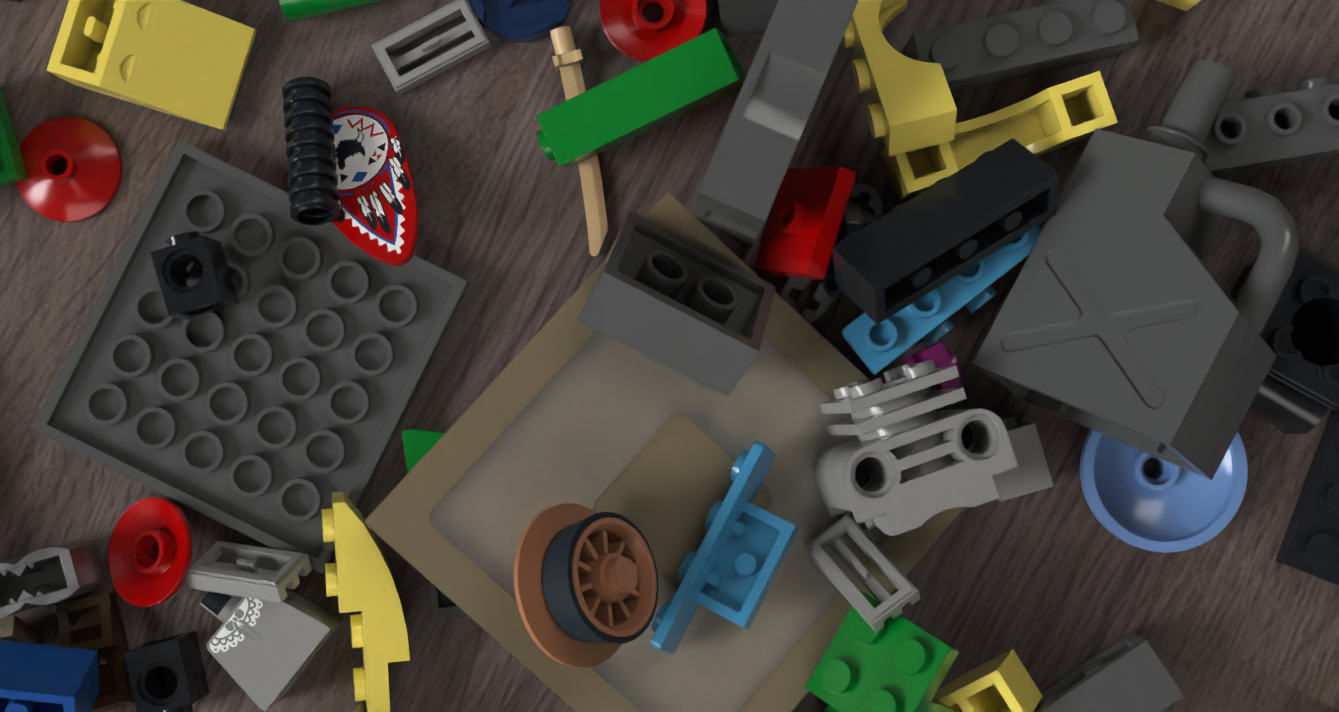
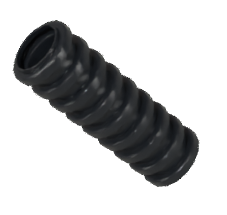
[282,77,340,226]

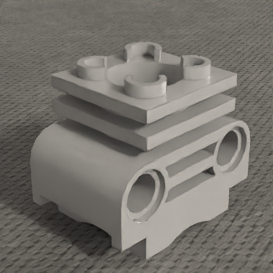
[815,359,1019,536]

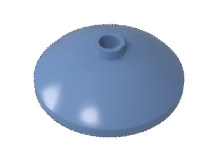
[1080,429,1248,553]

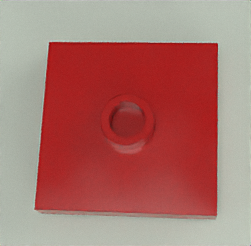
[754,166,856,280]

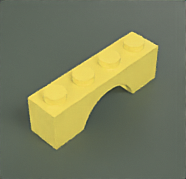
[841,0,957,157]
[881,71,1118,203]

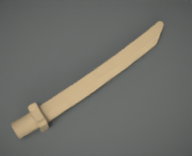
[550,26,609,257]

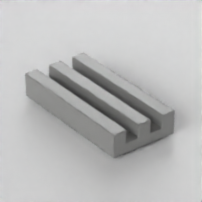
[371,0,492,96]
[805,514,921,633]
[186,541,312,603]

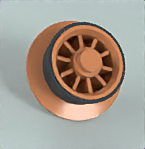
[514,503,658,668]

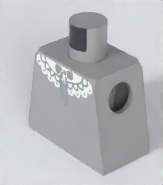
[200,588,343,712]

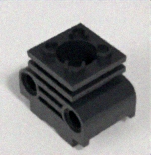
[1230,245,1339,434]

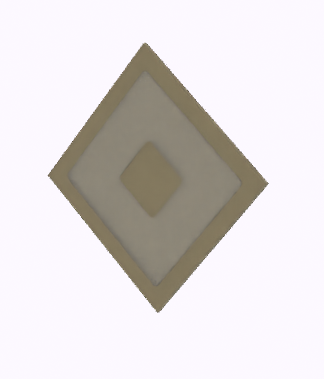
[364,192,964,712]

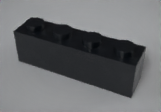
[832,138,1059,325]

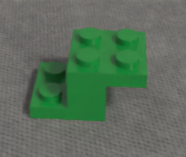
[805,591,959,712]

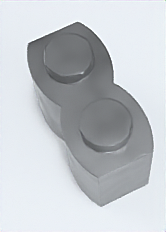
[0,541,106,619]

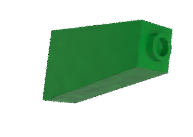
[536,28,746,167]

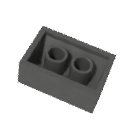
[577,211,776,397]

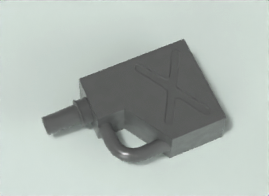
[972,59,1300,480]

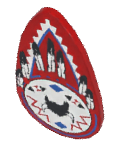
[331,106,419,266]

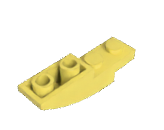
[322,492,410,712]

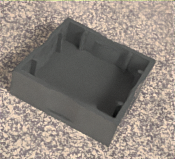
[694,0,858,248]

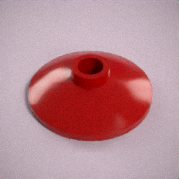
[600,0,707,62]
[16,117,123,222]
[108,497,192,607]

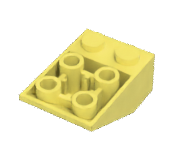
[47,0,257,131]

